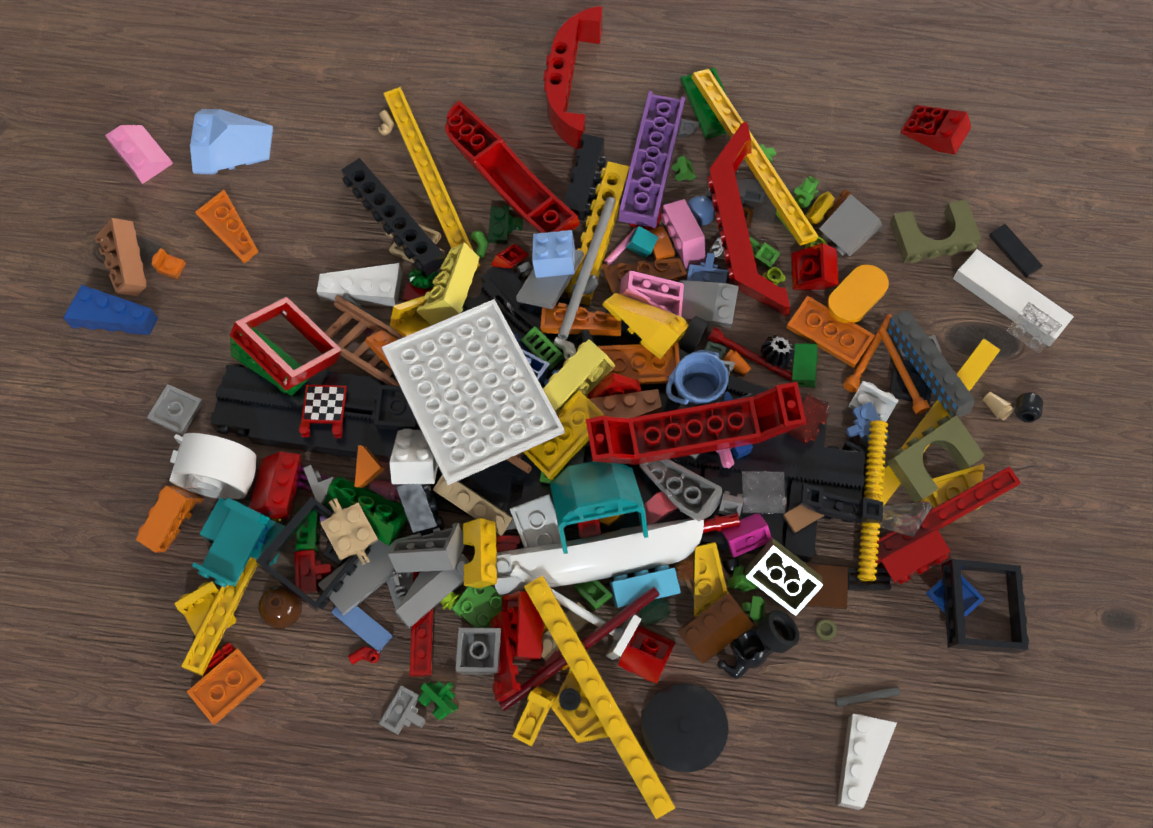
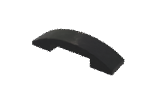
[801,484,883,523]

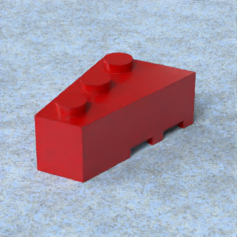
[881,529,951,585]

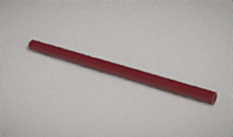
[499,586,660,711]

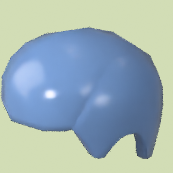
[687,196,715,226]

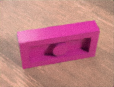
[722,513,771,557]

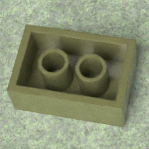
[745,538,824,616]

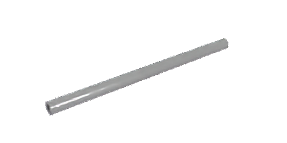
[558,197,616,340]

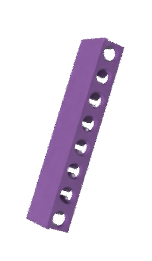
[619,91,685,228]

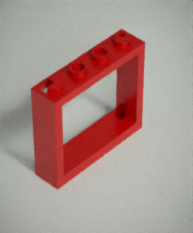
[229,297,342,391]

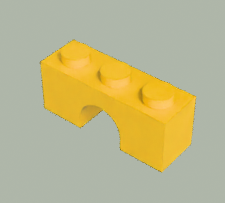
[463,518,497,588]

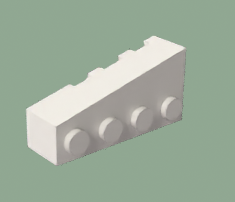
[317,263,402,307]

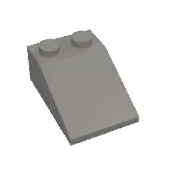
[680,280,739,328]

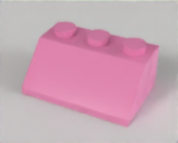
[105,125,173,184]

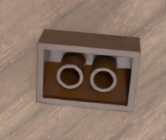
[677,591,753,664]

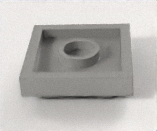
[147,384,204,436]

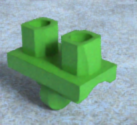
[794,176,820,208]

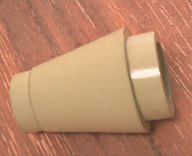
[983,392,1014,420]

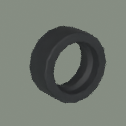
[679,316,709,354]
[758,610,799,653]

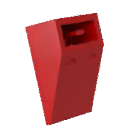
[900,105,971,155]

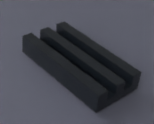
[848,568,891,591]

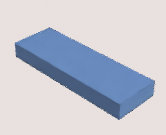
[331,606,393,653]

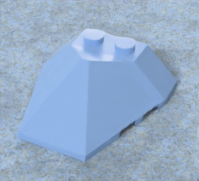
[190,109,273,174]

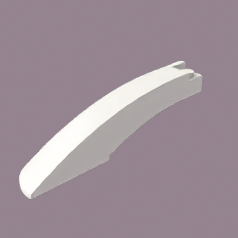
[494,518,704,595]

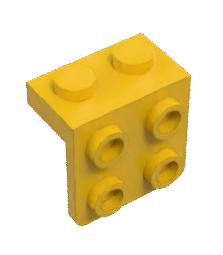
[390,296,432,337]
[174,581,236,637]

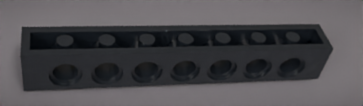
[341,158,445,276]

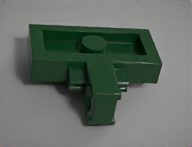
[488,206,523,244]

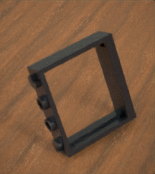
[256,496,371,612]
[942,559,1029,654]

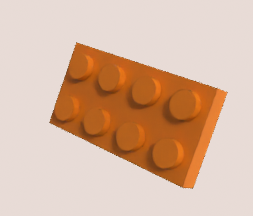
[786,295,875,368]
[597,343,680,385]

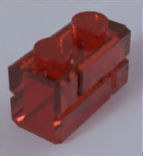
[786,394,830,444]

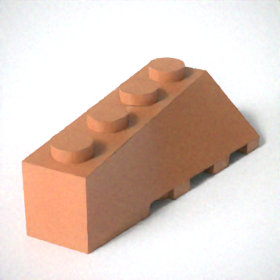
[94,218,147,296]

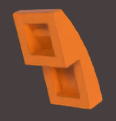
[649,226,675,260]

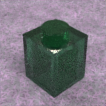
[638,597,670,627]

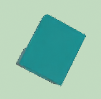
[625,226,658,258]

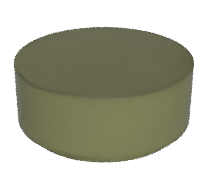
[815,619,837,641]

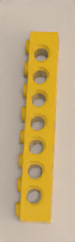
[565,161,630,306]

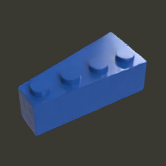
[64,285,158,335]

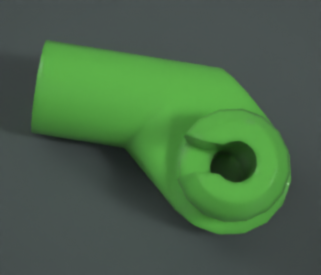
[471,230,488,258]

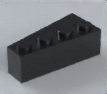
[563,133,607,221]

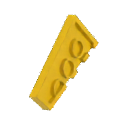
[694,542,727,616]

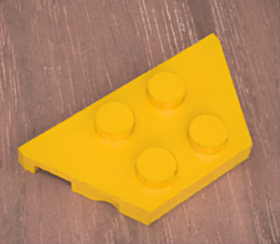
[921,464,985,510]
[551,669,609,743]

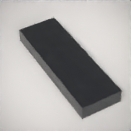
[989,224,1043,278]

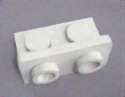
[848,381,898,422]

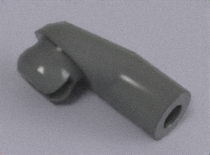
[572,275,599,295]

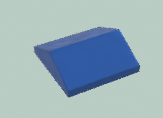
[926,575,985,618]

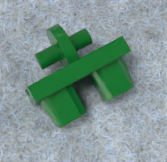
[418,681,459,720]

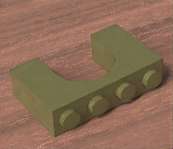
[890,199,982,263]
[886,415,985,503]

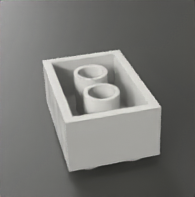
[390,429,438,484]

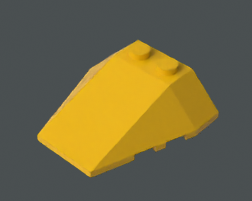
[602,293,689,359]

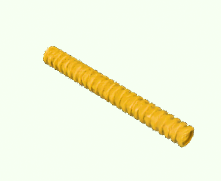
[857,420,888,581]

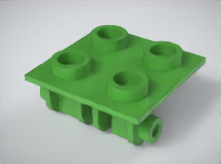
[452,586,503,628]

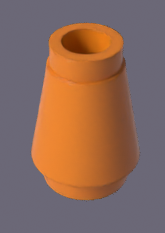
[723,349,751,377]

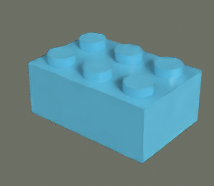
[609,565,681,608]

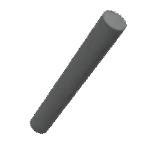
[835,686,900,707]

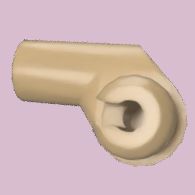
[378,110,394,136]

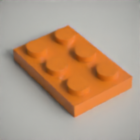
[187,648,266,725]

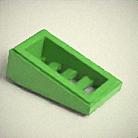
[521,326,564,370]

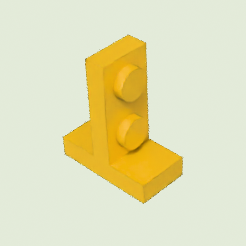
[512,686,557,746]

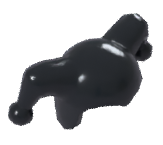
[717,629,776,679]

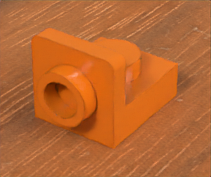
[152,248,186,279]

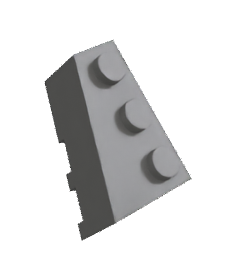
[388,522,465,573]

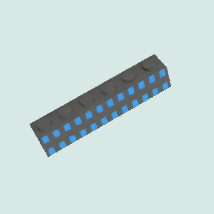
[887,310,975,418]

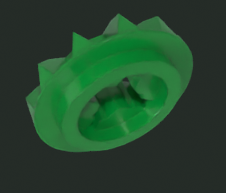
[409,269,439,288]

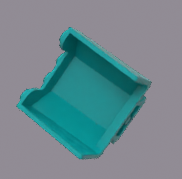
[550,461,648,554]

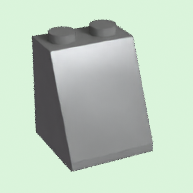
[819,194,883,257]

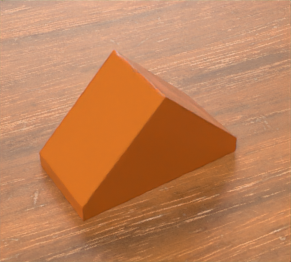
[355,445,385,488]

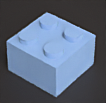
[532,230,575,278]

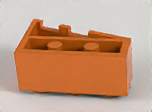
[136,486,204,552]

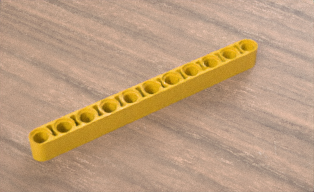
[865,339,1001,507]

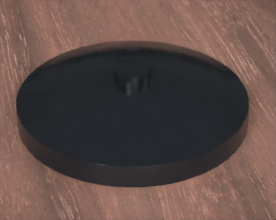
[641,684,728,773]

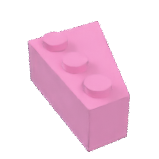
[661,199,706,269]

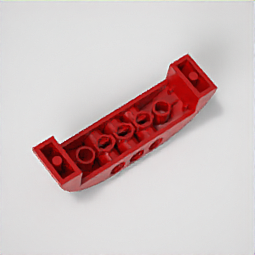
[543,6,603,150]

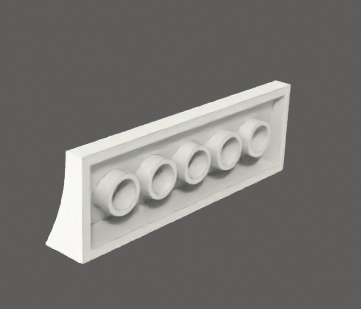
[953,249,1074,347]

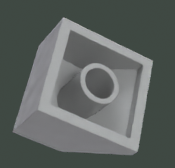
[456,628,501,675]

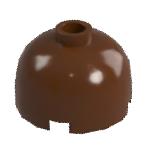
[258,586,302,629]

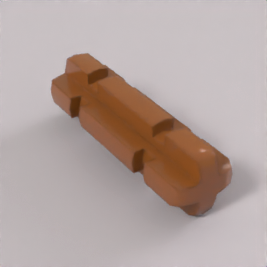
[824,189,851,220]

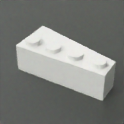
[837,714,897,810]

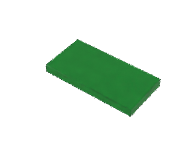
[680,67,727,140]

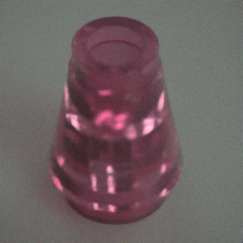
[370,479,400,501]

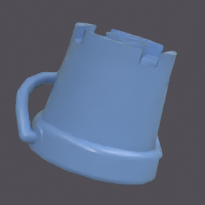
[666,350,729,408]

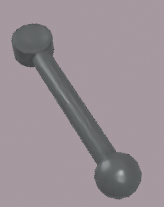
[342,293,376,318]

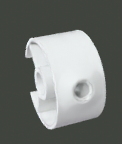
[169,433,256,500]

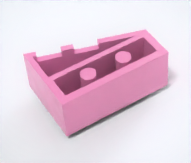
[620,270,684,316]

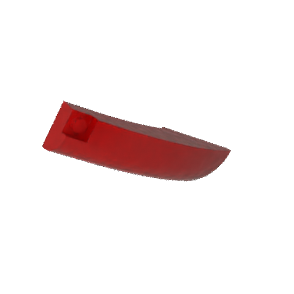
[445,100,580,233]

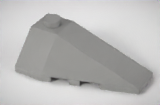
[639,459,722,521]
[395,553,470,628]

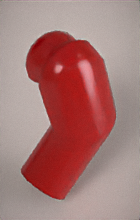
[347,646,380,665]

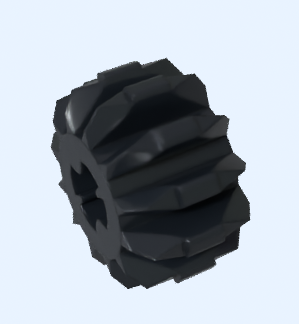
[760,335,795,368]

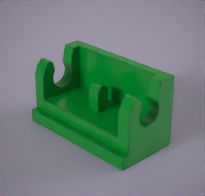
[792,343,818,388]
[295,508,321,552]

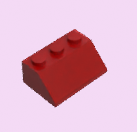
[249,451,303,520]
[502,591,544,660]

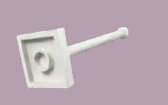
[510,565,641,660]

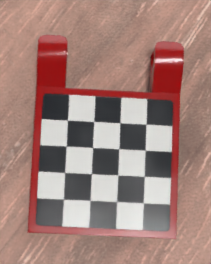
[299,385,347,438]

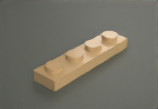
[433,475,513,536]

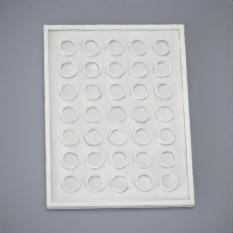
[382,299,565,485]

